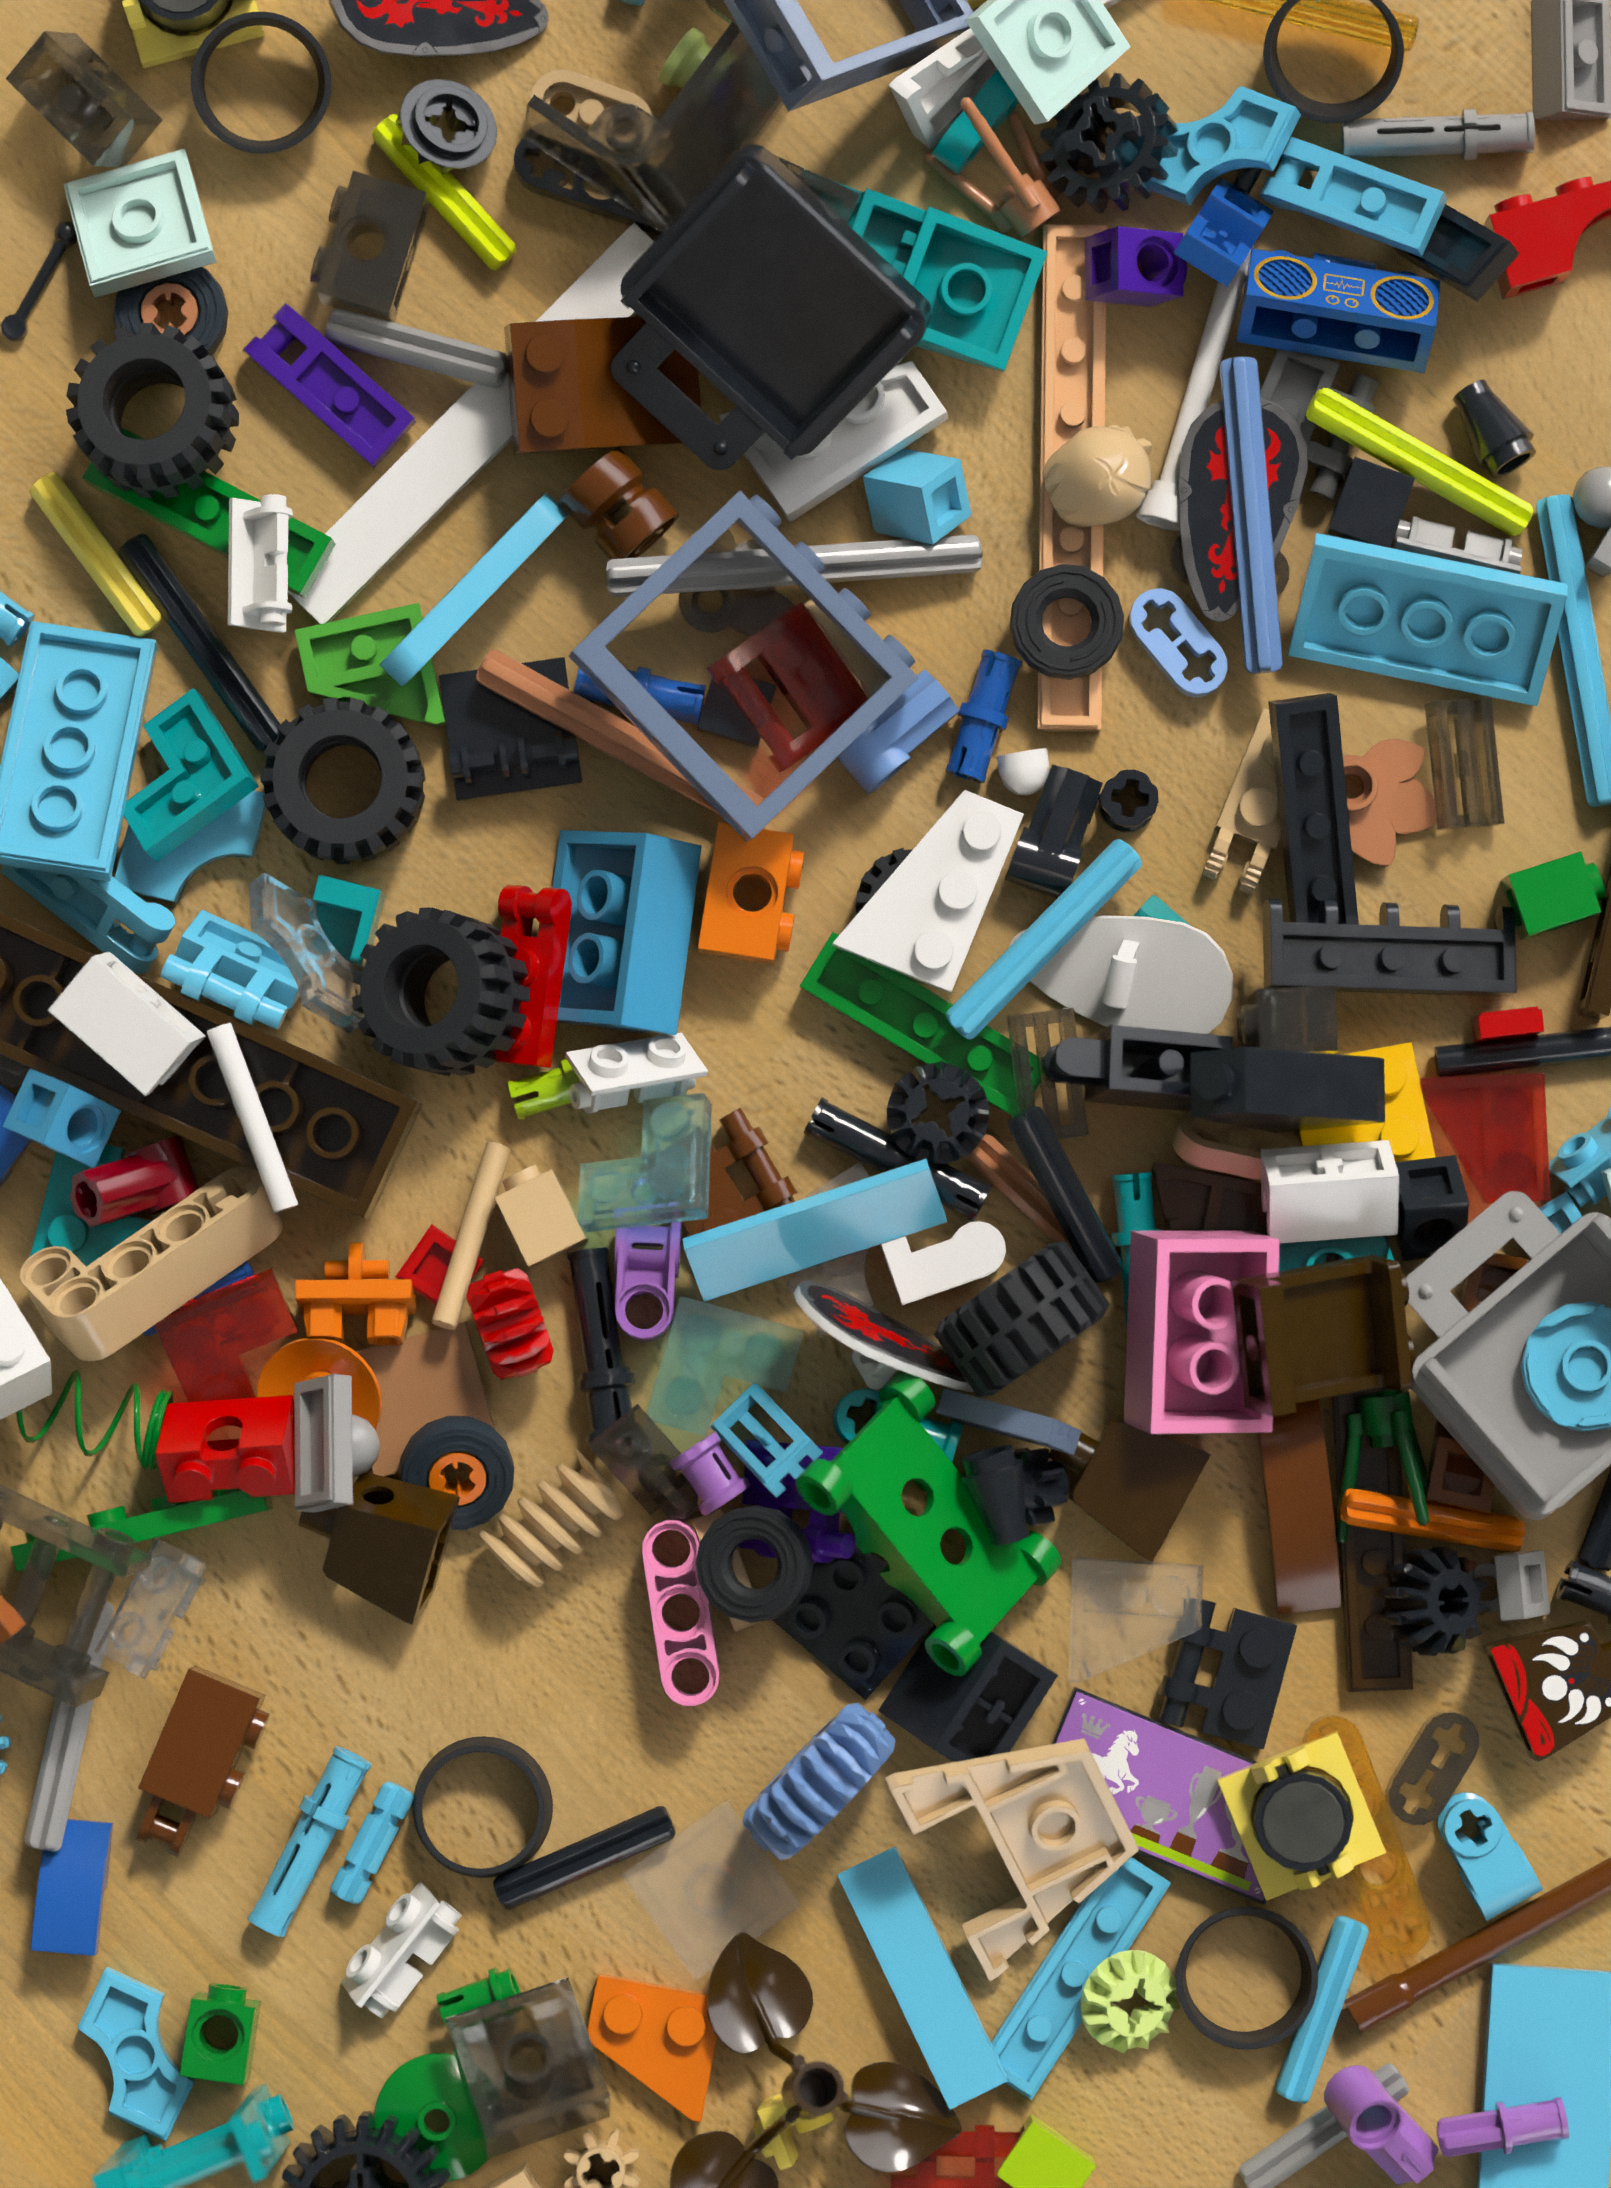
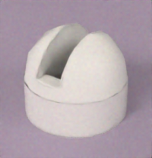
[997,748,1050,796]

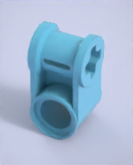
[1437,1792,1543,1921]

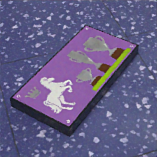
[1050,1686,1267,1905]

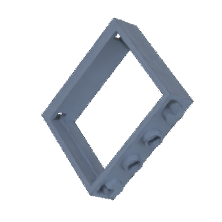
[723,0,973,112]
[568,491,919,842]

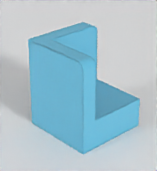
[863,449,972,544]

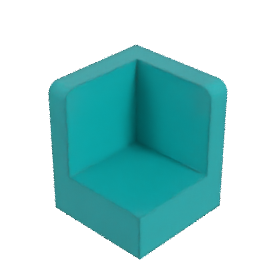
[306,875,386,969]

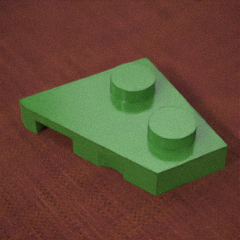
[295,603,446,727]

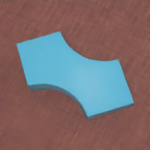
[1146,86,1301,206]
[115,791,266,904]
[77,1967,196,2141]

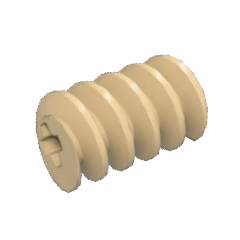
[479,1449,623,1588]

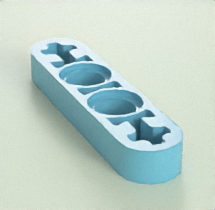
[379,492,569,687]

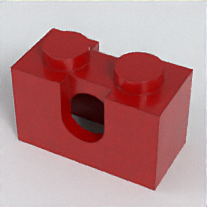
[155,1395,295,1503]

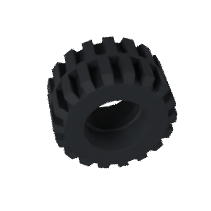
[66,323,239,499]
[260,698,426,864]
[352,907,530,1076]
[934,1241,1110,1397]

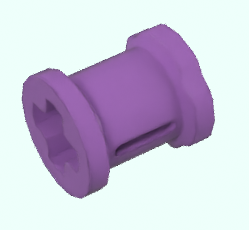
[669,1431,752,1516]

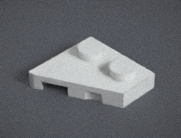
[889,28,997,150]

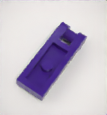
[242,303,416,468]

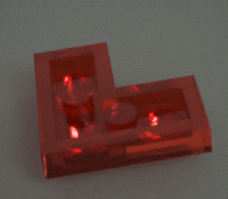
[154,1268,298,1402]

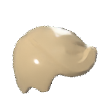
[1044,425,1152,527]

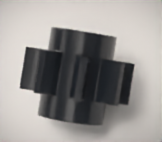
[1013,1447,1069,1526]

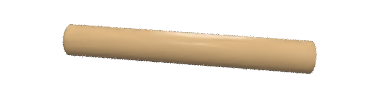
[431,1142,511,1330]

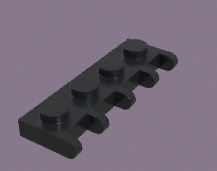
[1263,898,1517,997]

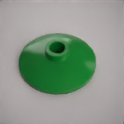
[375,2052,503,2182]

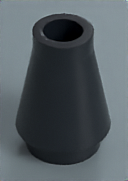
[1453,379,1536,478]
[960,1445,1029,1545]

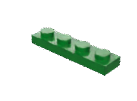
[82,427,336,599]
[799,932,1045,1117]
[10,1488,273,1572]

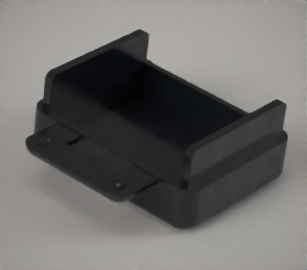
[611,144,932,470]

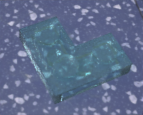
[578,1093,712,1232]
[645,1295,803,1437]

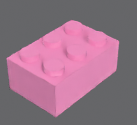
[1124,1230,1280,1434]

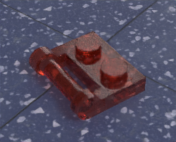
[706,601,868,773]

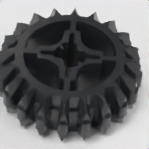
[282,2111,451,2188]

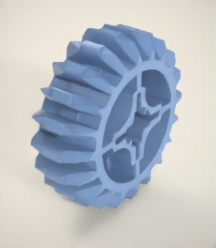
[743,1703,895,1860]

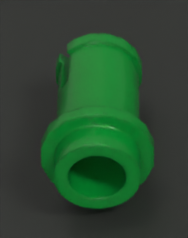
[436,1967,523,2034]

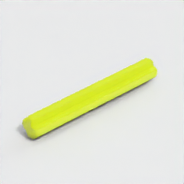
[1305,388,1533,536]

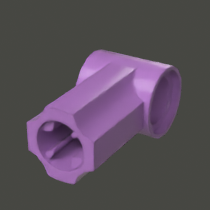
[1324,2065,1440,2186]

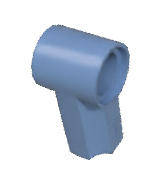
[837,669,960,794]

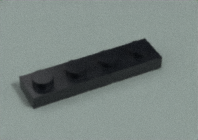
[1268,693,1359,925]

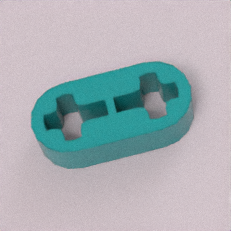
[932,69,1019,175]

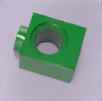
[1500,851,1606,941]
[180,1983,261,2085]

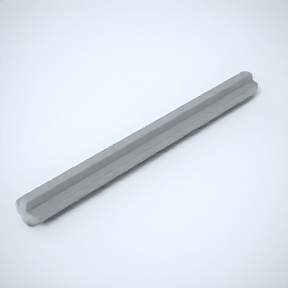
[605,535,983,597]

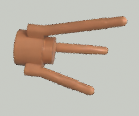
[925,97,1062,240]

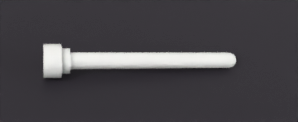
[1136,245,1254,531]

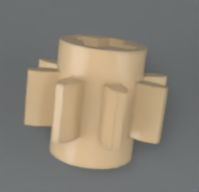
[563,2128,640,2188]

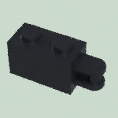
[1042,1025,1233,1111]

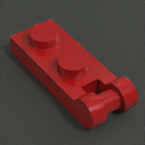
[494,885,572,1068]

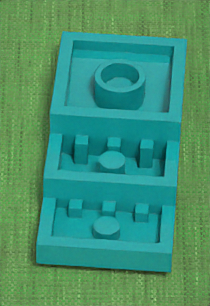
[801,170,1048,372]

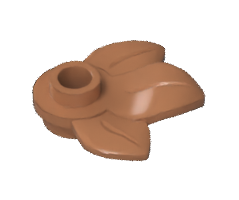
[1343,739,1442,866]

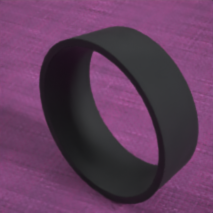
[1263,0,1404,123]
[191,12,331,154]
[412,1736,553,1878]
[1176,1907,1318,2050]

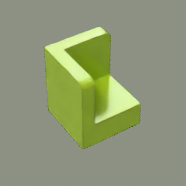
[998,2114,1096,2188]

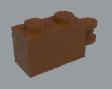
[136,1665,270,1857]

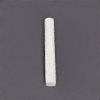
[207,1023,298,1214]

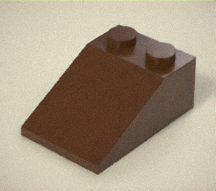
[504,317,701,455]

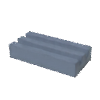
[936,1388,1082,1455]

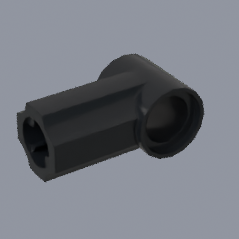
[1004,764,1103,899]

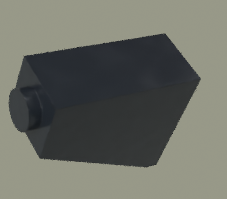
[1190,1047,1385,1133]

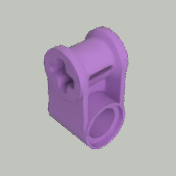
[614,1218,682,1342]

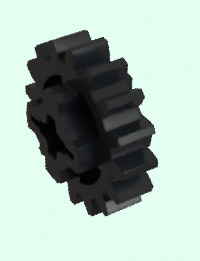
[1039,73,1178,214]

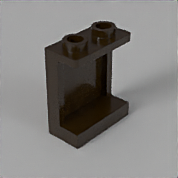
[1231,1255,1416,1416]

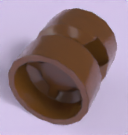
[559,447,679,560]

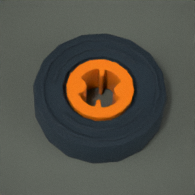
[399,1416,514,1530]

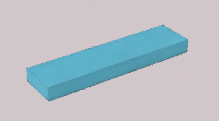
[682,1159,947,1302]
[837,1846,1009,2109]
[991,1857,1171,2100]

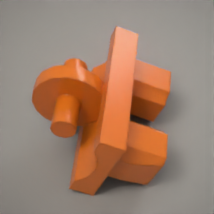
[295,1242,417,1346]

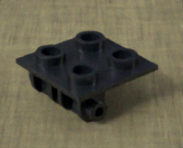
[439,657,583,801]
[772,1529,933,1700]

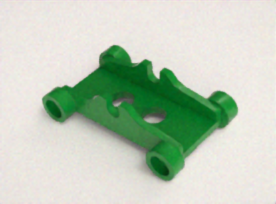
[796,1370,1062,1676]

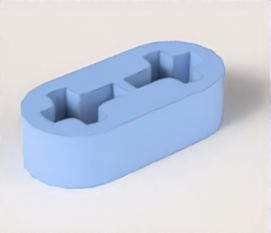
[1129,588,1228,698]

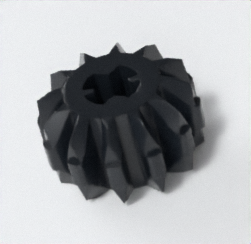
[1378,1547,1490,1656]

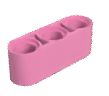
[642,1519,720,1706]

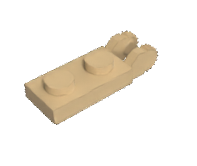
[1202,708,1281,895]

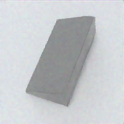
[1532,0,1611,120]

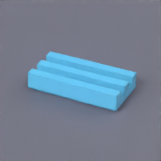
[710,1382,823,1497]

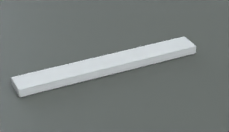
[288,223,653,624]

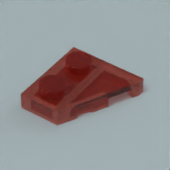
[1419,1073,1551,1204]

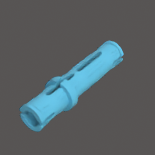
[247,1746,372,1937]

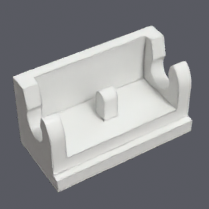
[48,951,205,1096]
[1261,1140,1399,1243]

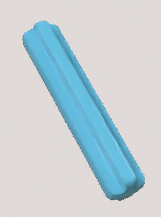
[1275,1916,1369,2103]

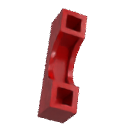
[1483,177,1611,300]

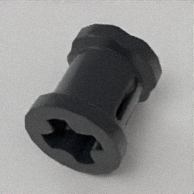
[1098,769,1159,832]

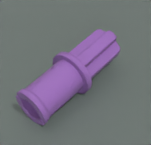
[1436,2097,1569,2157]

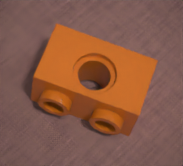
[698,822,805,965]

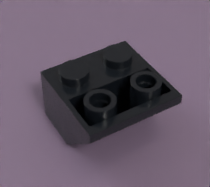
[878,1624,1058,1762]

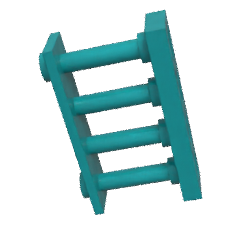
[91,2083,295,2188]

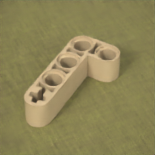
[20,1166,283,1362]

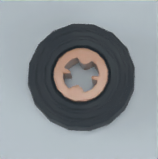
[113,267,229,355]

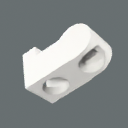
[881,1221,1006,1306]

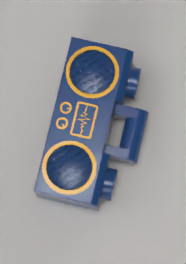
[1236,248,1440,373]

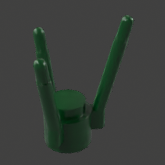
[1336,1390,1429,1543]

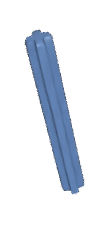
[1220,356,1283,674]

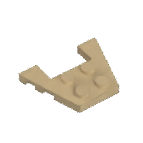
[885,1738,1139,1981]

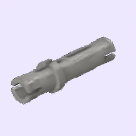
[1341,109,1535,160]

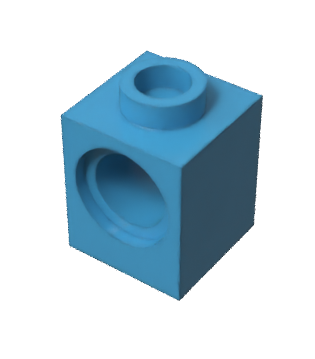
[2,1068,121,1168]

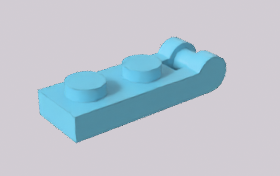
[1260,137,1447,257]
[0,865,175,974]

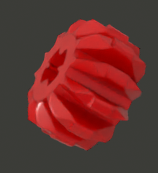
[466,1268,554,1380]

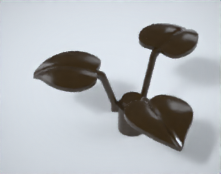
[669,1932,962,2188]

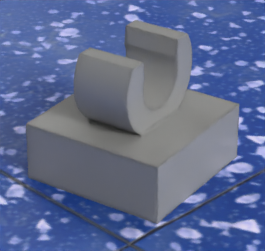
[1475,1550,1550,1621]

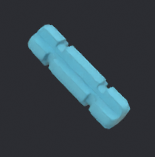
[331,1781,414,1905]

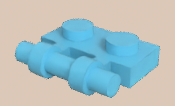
[160,910,317,1030]

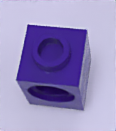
[1085,226,1188,307]

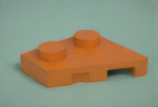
[586,1973,717,2122]

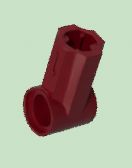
[70,1136,199,1228]

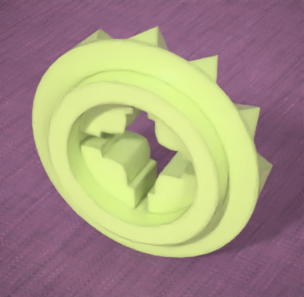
[1080,1950,1181,2054]

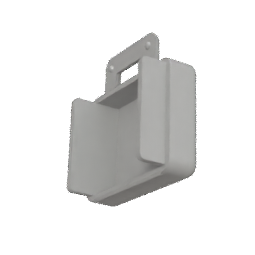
[1406,1191,1611,1520]

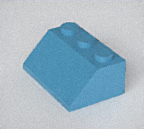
[552,830,702,1035]

